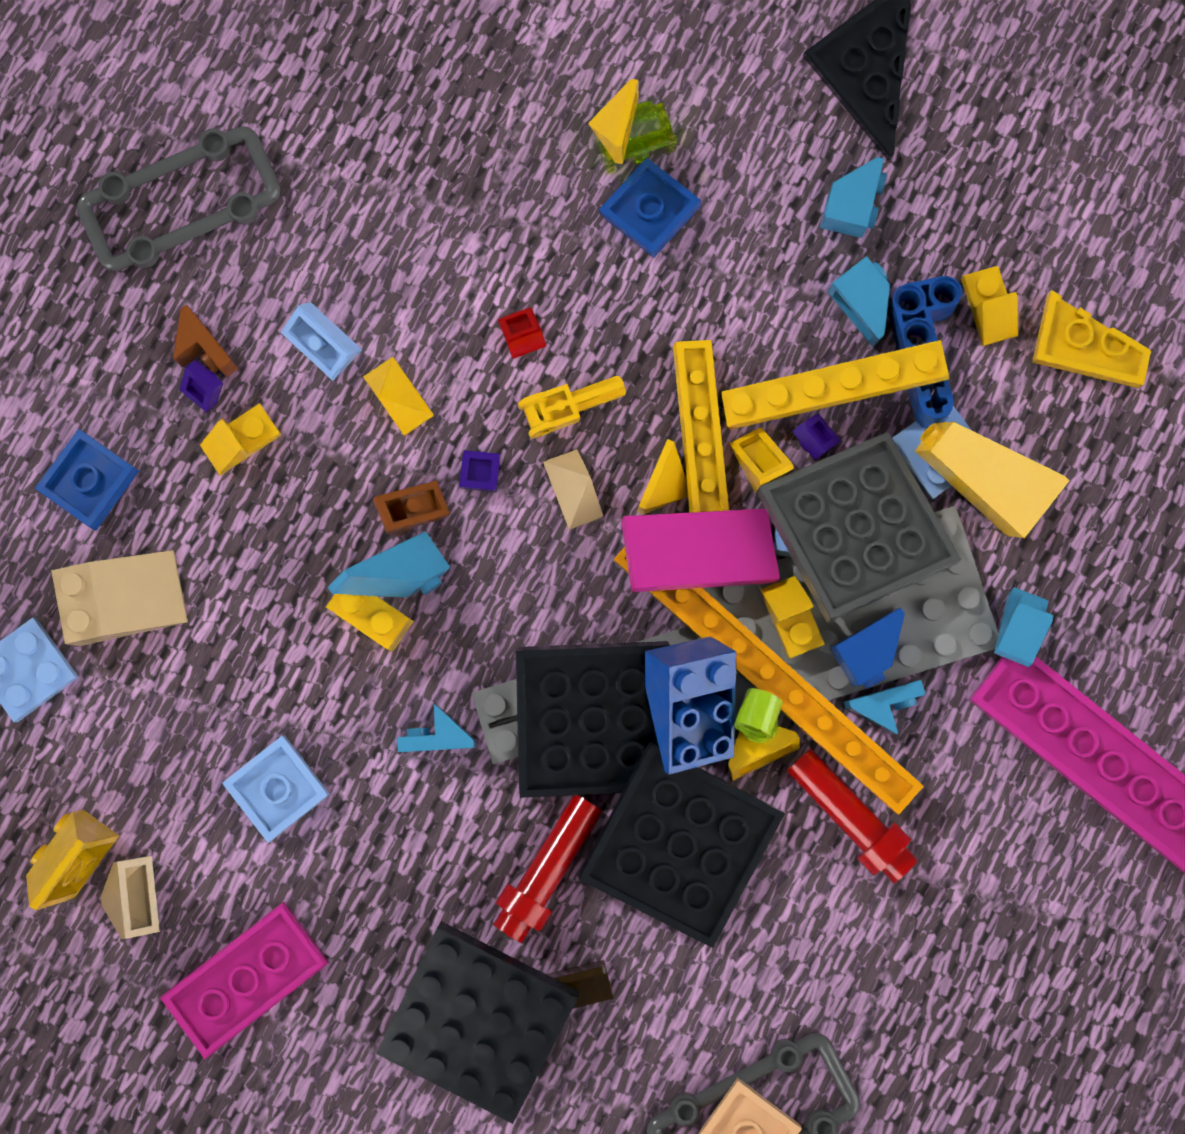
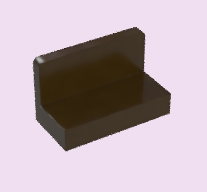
[546,960,614,1009]

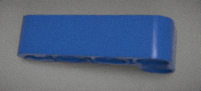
[888,276,962,429]

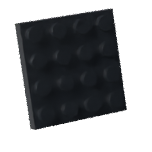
[515,641,670,798]
[578,742,785,948]
[376,921,580,1124]

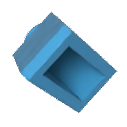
[828,256,890,347]

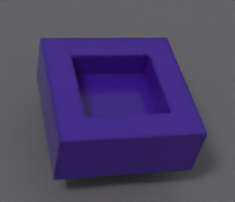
[179,360,223,413]
[792,413,841,460]
[459,450,501,492]

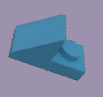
[994,587,1053,667]
[844,680,926,735]
[397,704,476,752]

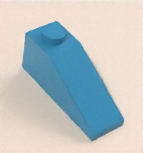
[328,531,450,598]

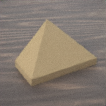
[543,449,603,530]
[101,856,160,939]

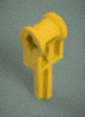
[517,376,626,439]

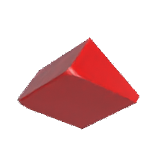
[497,307,546,359]

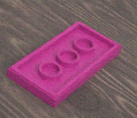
[621,508,780,592]
[160,902,329,1060]

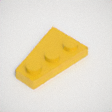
[1032,290,1151,388]

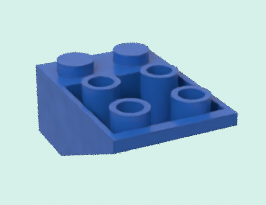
[645,636,736,774]

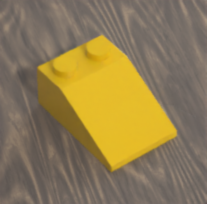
[26,810,119,911]

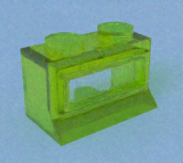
[594,101,677,174]

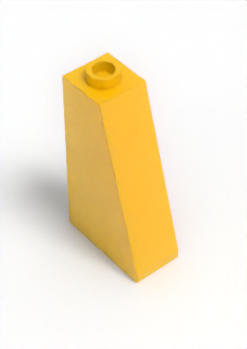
[915,422,1070,538]

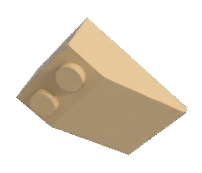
[51,550,188,646]

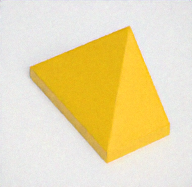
[588,79,639,164]
[363,357,434,436]
[729,427,794,494]
[637,439,688,514]
[728,726,800,781]

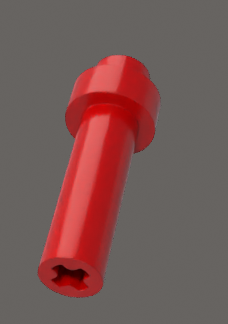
[786,748,918,883]
[493,795,603,943]

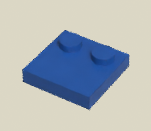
[599,158,701,258]
[35,428,140,531]

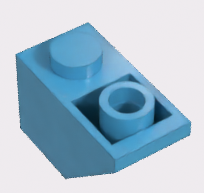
[820,157,887,238]

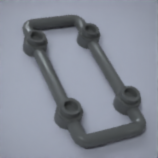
[77,126,281,271]
[647,1033,860,1134]

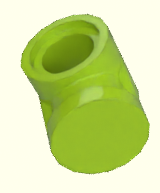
[734,688,783,743]

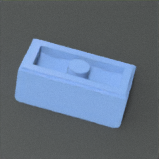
[280,302,362,381]

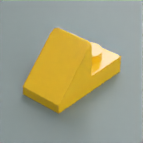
[961,266,1018,346]
[200,403,281,476]
[760,576,825,659]

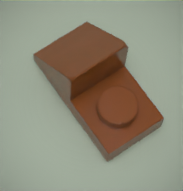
[173,304,239,377]
[373,480,450,537]

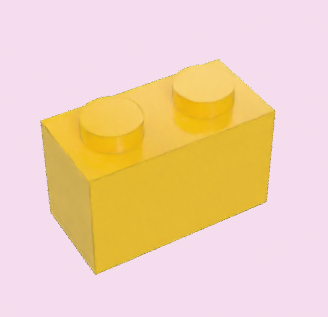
[326,594,414,652]

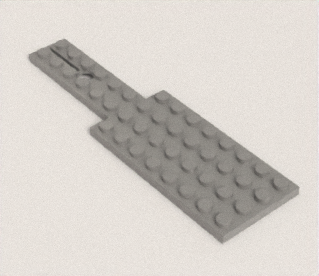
[471,506,999,764]

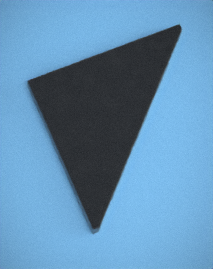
[803,0,911,161]

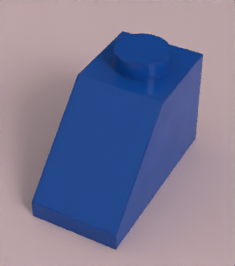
[830,608,905,689]

